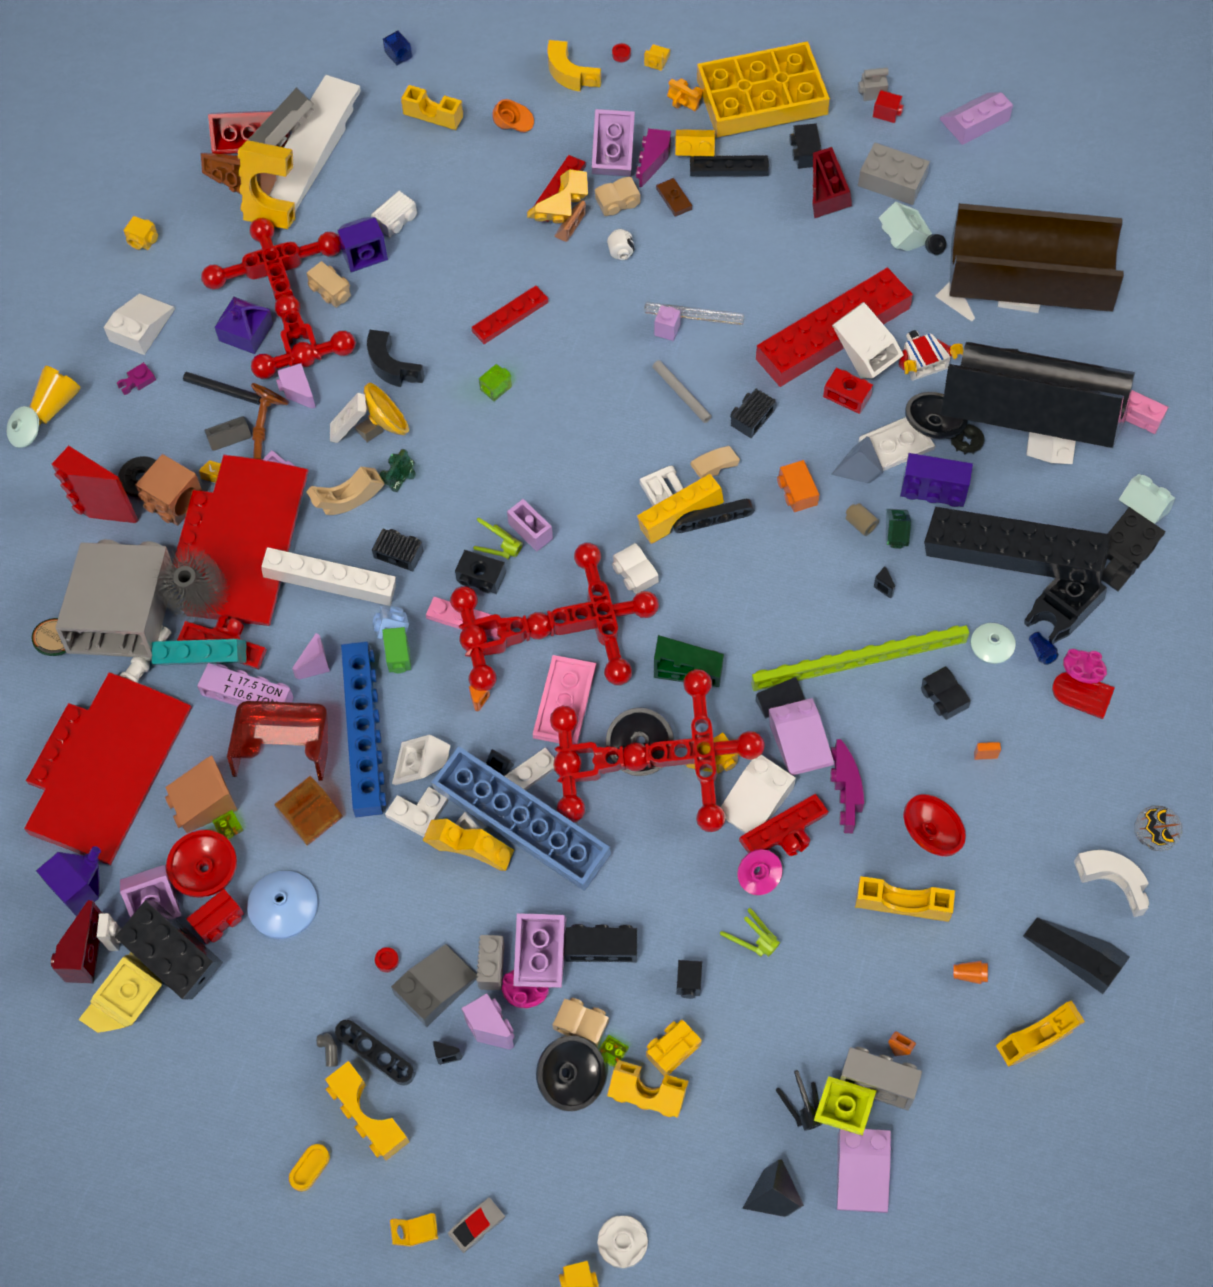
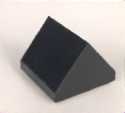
[485,749,514,776]

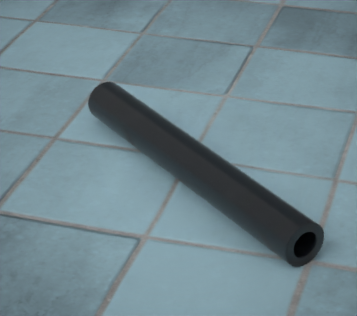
[183,371,261,405]

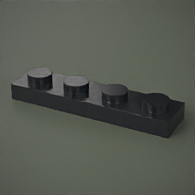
[690,155,769,176]

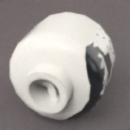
[607,229,635,260]

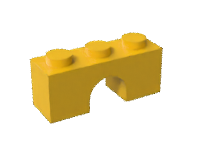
[401,85,463,130]
[607,1060,689,1118]

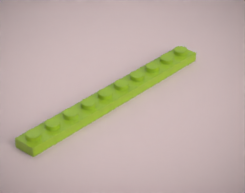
[751,625,969,691]

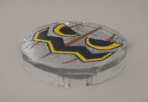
[1134,805,1182,851]

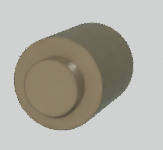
[846,503,879,536]

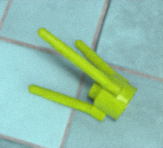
[473,517,523,560]
[720,908,781,957]

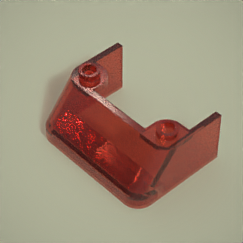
[227,701,328,781]

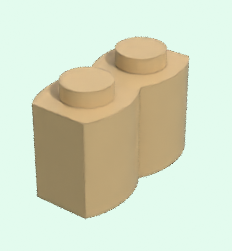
[595,177,641,216]
[553,998,609,1047]

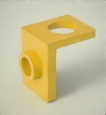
[390,1213,438,1247]

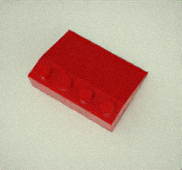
[51,445,139,523]

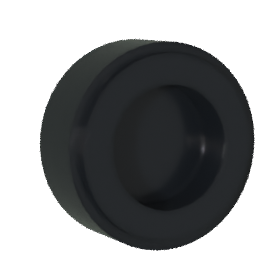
[925,234,946,254]

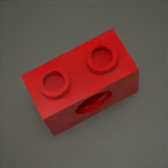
[823,367,873,414]

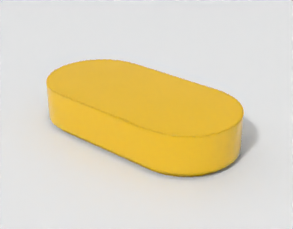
[289,1144,330,1192]

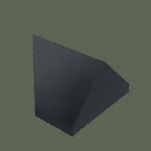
[742,1159,804,1217]

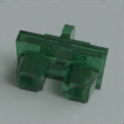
[379,449,416,492]

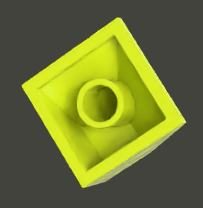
[814,1076,876,1136]

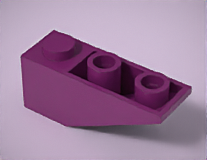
[636,128,671,187]

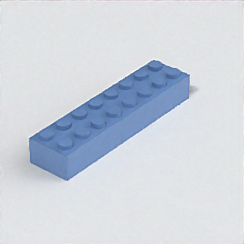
[431,746,611,891]

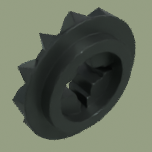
[951,424,984,455]

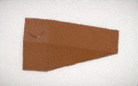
[200,153,277,196]

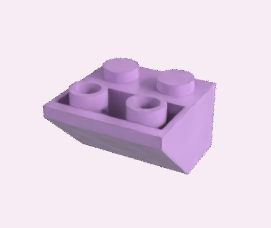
[462,994,515,1050]

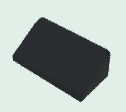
[755,677,805,719]

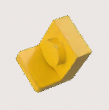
[644,44,670,71]

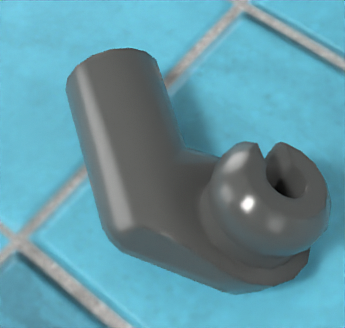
[316,1033,338,1067]

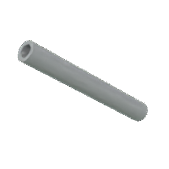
[652,360,712,423]

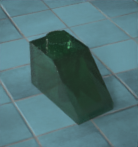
[886,509,911,549]

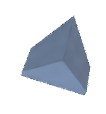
[831,436,884,483]

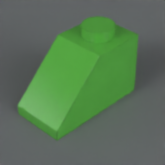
[382,627,411,674]

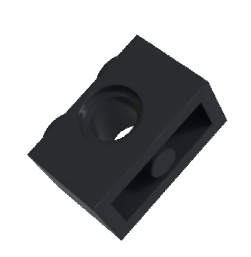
[455,549,506,594]

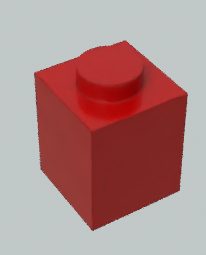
[873,90,904,123]

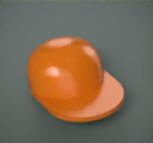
[492,99,534,132]

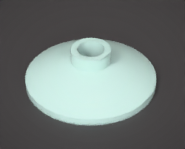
[7,406,39,448]
[971,623,1016,664]

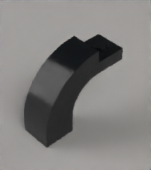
[367,329,425,387]

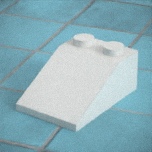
[104,294,175,355]
[721,755,796,833]

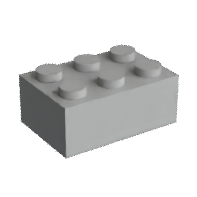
[858,142,930,205]
[840,1047,922,1111]

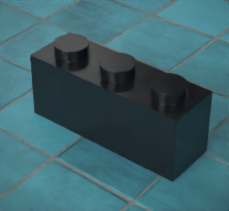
[565,924,637,963]

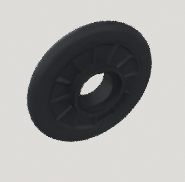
[118,456,156,497]

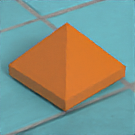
[888,1031,916,1056]

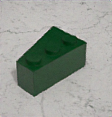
[654,635,724,687]

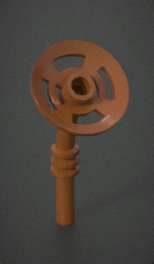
[251,383,289,460]

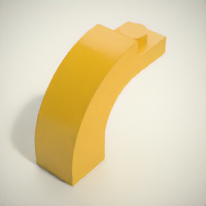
[547,40,601,91]
[995,1000,1085,1067]

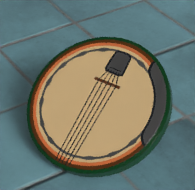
[31,618,66,656]

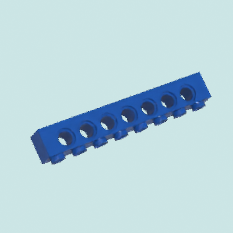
[341,641,386,817]

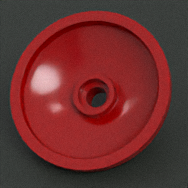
[903,794,966,857]
[166,830,237,898]

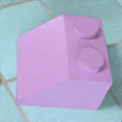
[120,865,181,918]

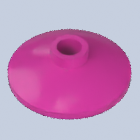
[737,849,782,895]

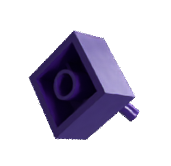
[337,217,388,272]
[214,296,274,354]
[36,846,101,917]

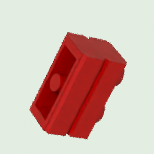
[186,889,244,944]

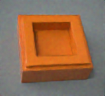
[974,742,1001,760]

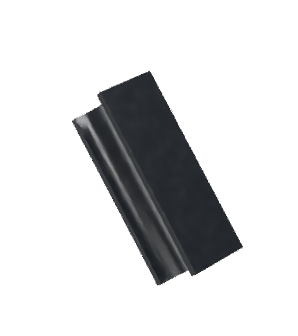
[941,342,1135,448]

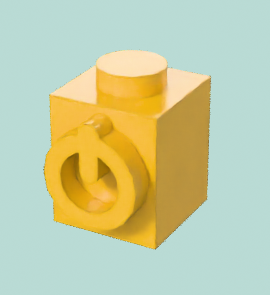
[123,216,158,250]
[559,1261,599,1287]

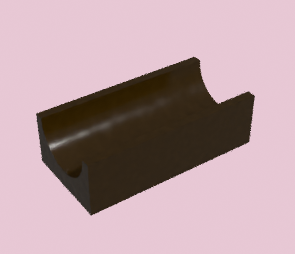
[949,203,1124,312]

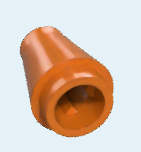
[953,960,988,985]

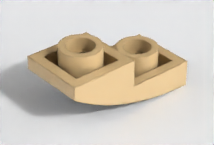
[690,446,740,478]

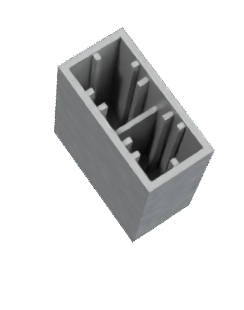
[55,539,174,658]

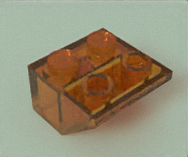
[274,775,343,846]

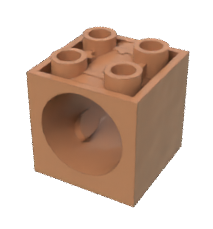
[135,454,202,526]

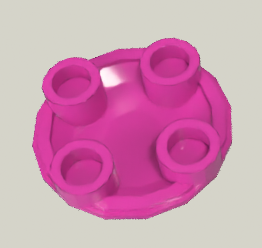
[1063,649,1107,683]
[502,970,549,1008]

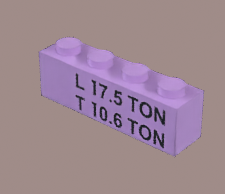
[198,663,294,721]

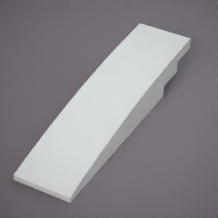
[269,75,361,211]

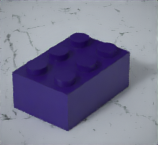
[900,453,973,507]

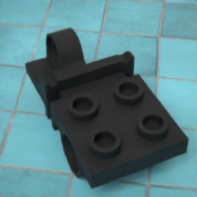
[1102,507,1165,592]

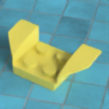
[79,952,162,1033]

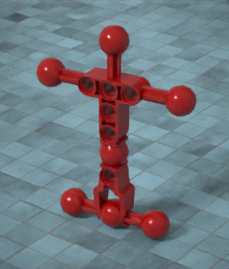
[201,218,356,379]
[450,542,659,691]
[550,669,765,832]

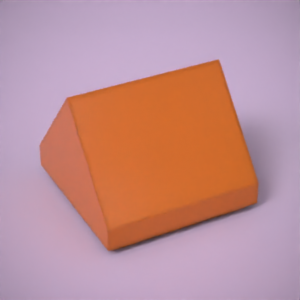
[469,686,490,712]

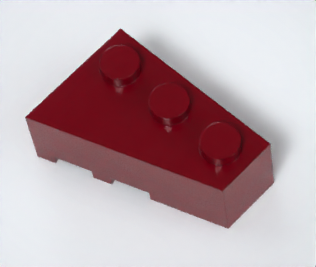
[812,147,852,219]

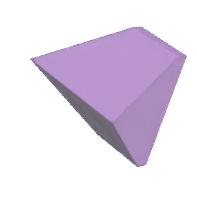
[292,633,330,680]

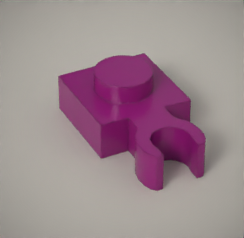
[116,362,156,395]

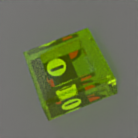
[212,810,244,839]
[599,1034,629,1068]

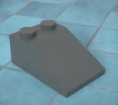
[391,944,477,1027]

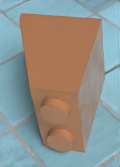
[165,756,238,834]

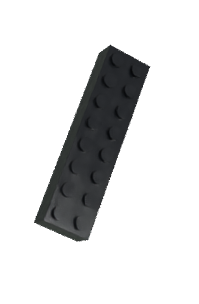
[924,506,1110,585]

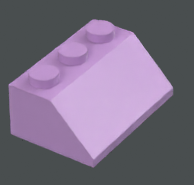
[940,92,1013,145]

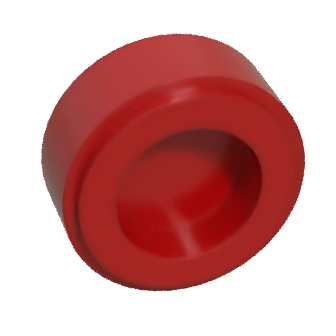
[612,43,631,62]
[375,947,399,973]

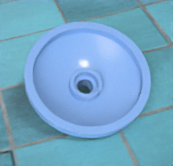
[247,871,318,939]

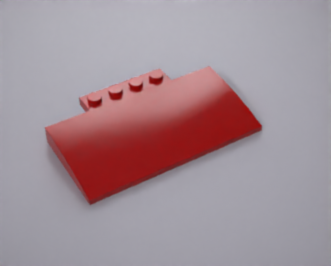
[172,455,309,626]
[24,672,192,866]

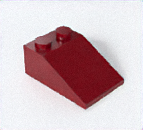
[51,900,103,983]

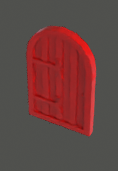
[1052,672,1115,719]

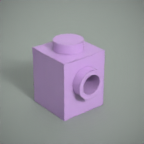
[654,305,681,341]

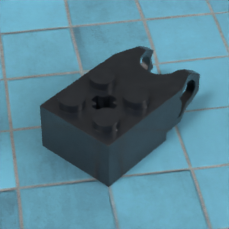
[1024,578,1107,645]

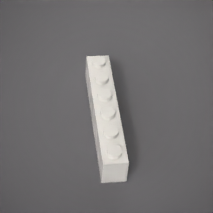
[262,547,396,606]

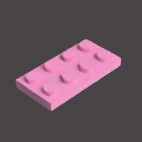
[533,655,596,744]

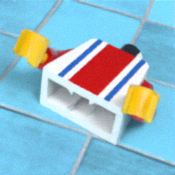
[899,330,964,381]

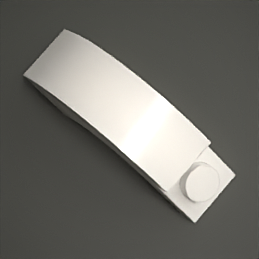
[1074,850,1149,917]

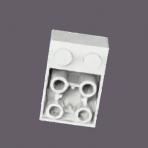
[832,302,903,378]

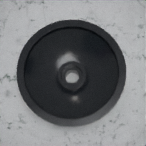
[905,392,968,439]
[606,708,674,776]
[536,1036,606,1111]

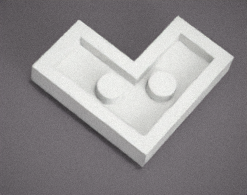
[385,787,449,837]

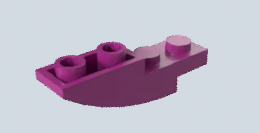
[830,739,864,834]

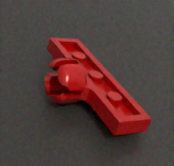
[177,615,267,670]
[739,794,829,856]

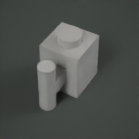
[858,68,888,101]

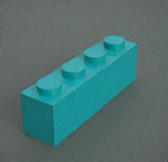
[152,639,246,665]

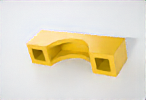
[637,474,724,544]
[855,876,955,922]
[325,1061,409,1161]

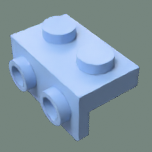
[372,606,409,639]

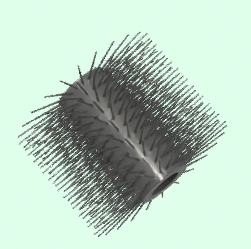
[155,546,230,625]

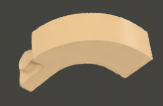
[306,467,385,515]

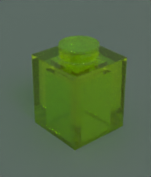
[478,363,512,402]

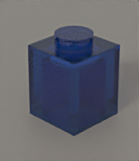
[383,30,412,66]

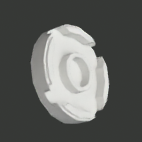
[598,1216,648,1269]

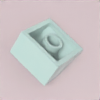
[879,202,932,251]
[1119,474,1175,524]

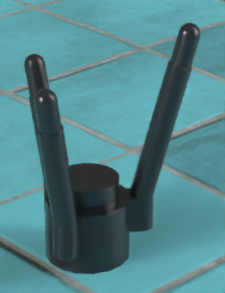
[776,1070,822,1131]

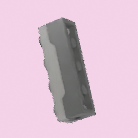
[248,87,314,147]

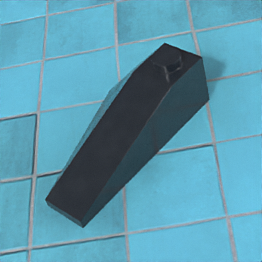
[1023,918,1130,994]

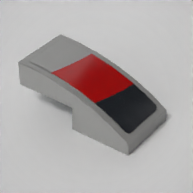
[448,1197,505,1253]

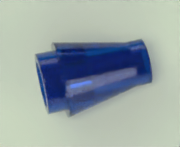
[1029,632,1059,665]

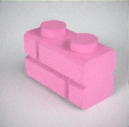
[1126,390,1168,434]

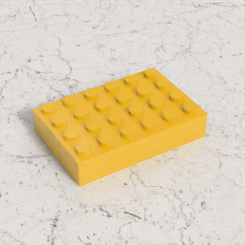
[697,41,830,138]

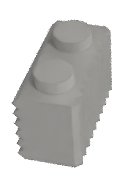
[476,935,505,990]

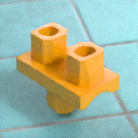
[667,78,703,111]

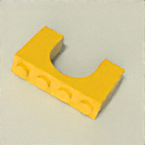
[238,140,295,229]

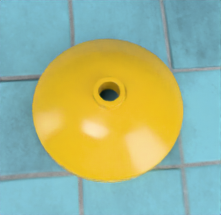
[363,382,409,435]

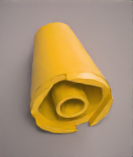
[30,365,81,425]

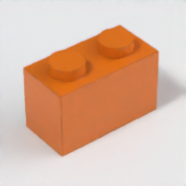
[777,460,820,513]

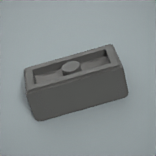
[204,416,251,451]

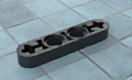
[673,499,755,533]
[335,1020,415,1086]

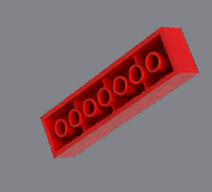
[756,267,913,387]

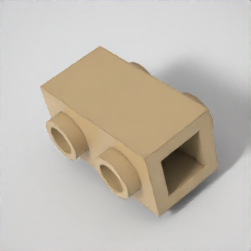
[307,261,351,308]

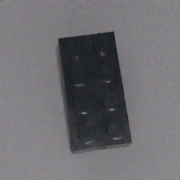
[115,900,223,999]

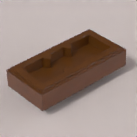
[656,178,692,217]

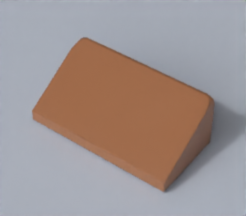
[555,201,586,242]

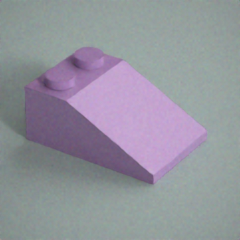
[592,109,635,176]
[769,698,834,776]
[513,914,566,988]
[837,1129,891,1213]

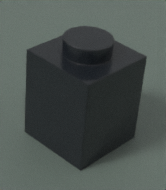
[676,960,702,999]

